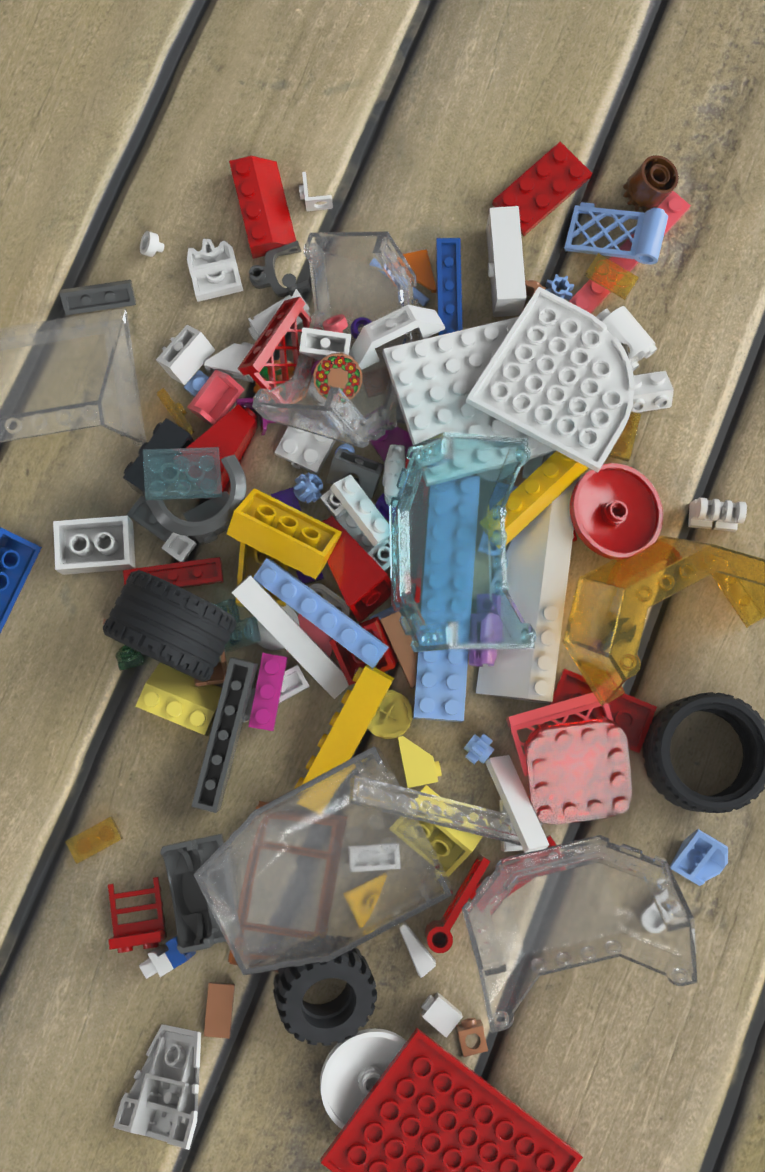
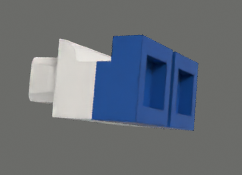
[139,935,196,979]

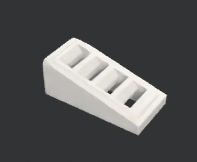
[400,921,436,978]

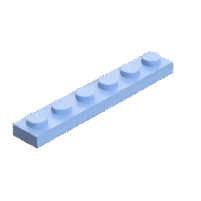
[253,558,389,668]

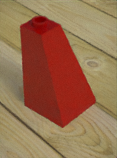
[173,404,258,499]
[321,515,396,623]

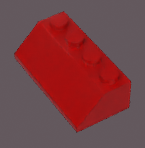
[229,156,296,259]

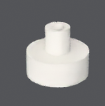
[140,231,164,257]

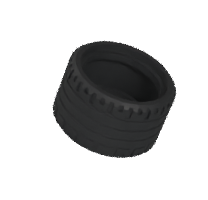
[103,570,237,682]
[642,692,765,813]

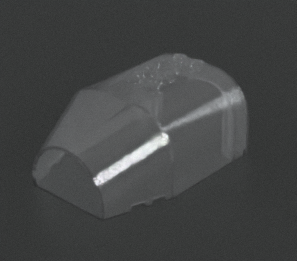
[193,746,453,975]

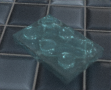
[143,447,222,500]

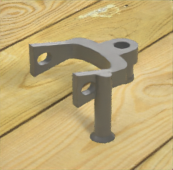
[249,241,311,297]

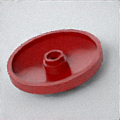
[570,463,663,560]

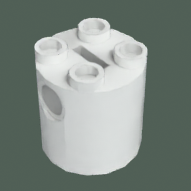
[596,306,657,371]

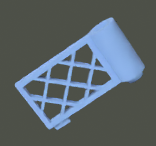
[564,202,668,265]

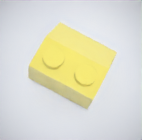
[397,736,442,788]

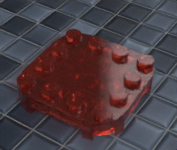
[524,716,632,824]

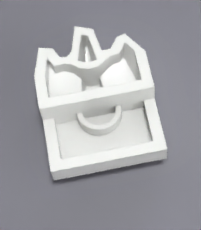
[187,239,243,302]

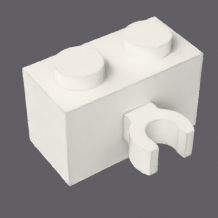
[156,325,215,385]

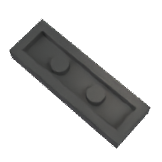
[60,279,136,315]

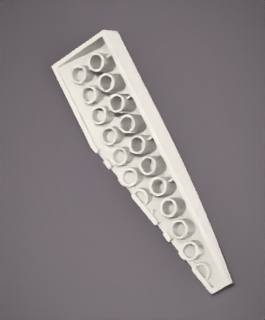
[475,453,579,704]

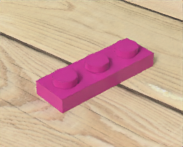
[248,653,288,731]

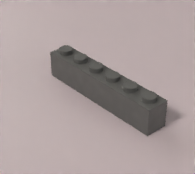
[191,657,258,813]

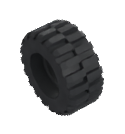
[273,937,377,1046]

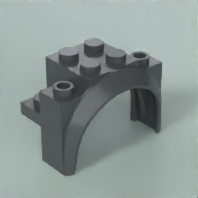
[160,834,241,954]

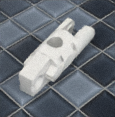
[382,445,406,506]

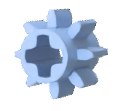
[546,274,574,300]
[293,472,323,504]
[463,733,495,765]

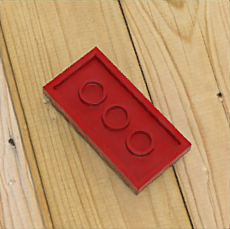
[492,141,592,236]
[549,668,657,753]

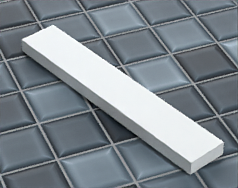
[231,575,349,699]

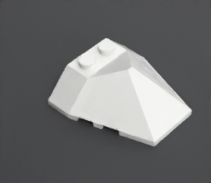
[113,1024,201,1150]

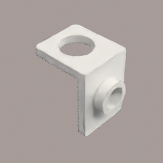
[299,172,333,211]

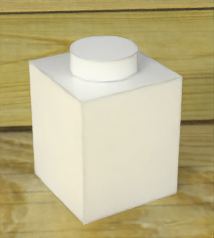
[421,992,463,1038]

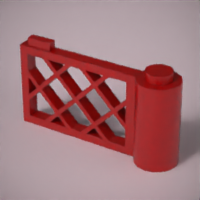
[425,854,491,953]

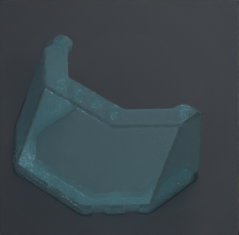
[389,432,536,652]

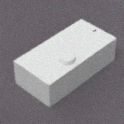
[486,206,526,317]

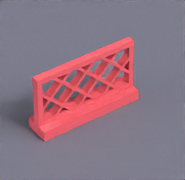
[506,689,622,776]

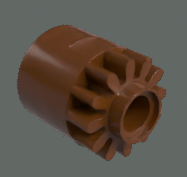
[623,155,679,213]

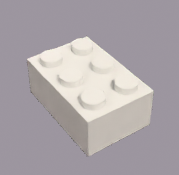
[53,516,135,575]

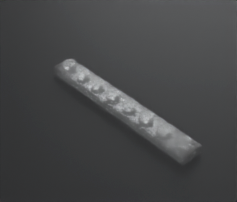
[349,775,543,846]

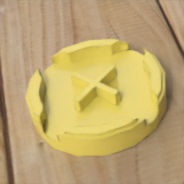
[368,690,413,739]

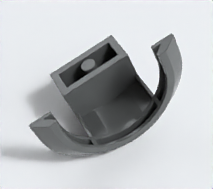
[147,455,247,544]

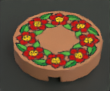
[313,353,363,403]

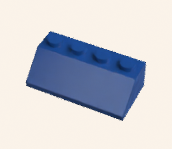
[0,527,42,633]

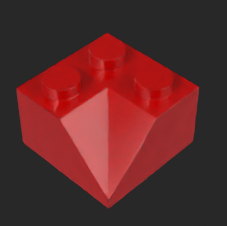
[329,616,398,686]

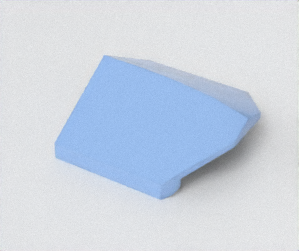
[670,829,728,886]

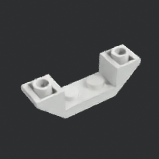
[349,305,445,370]
[320,489,402,571]

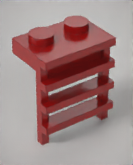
[108,877,167,953]

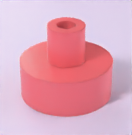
[322,314,348,333]

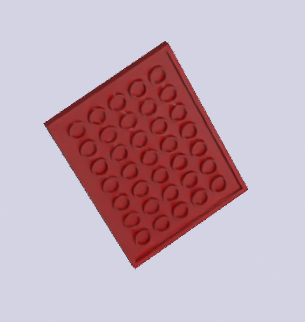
[320,1028,583,1172]

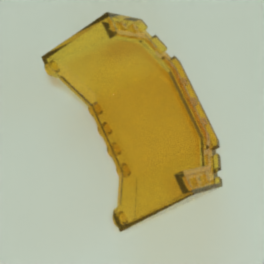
[562,536,765,706]

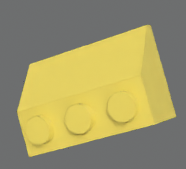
[135,663,222,736]
[389,785,484,878]

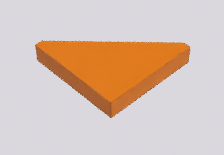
[384,249,437,293]

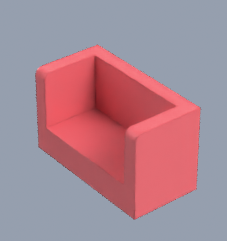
[187,370,245,426]

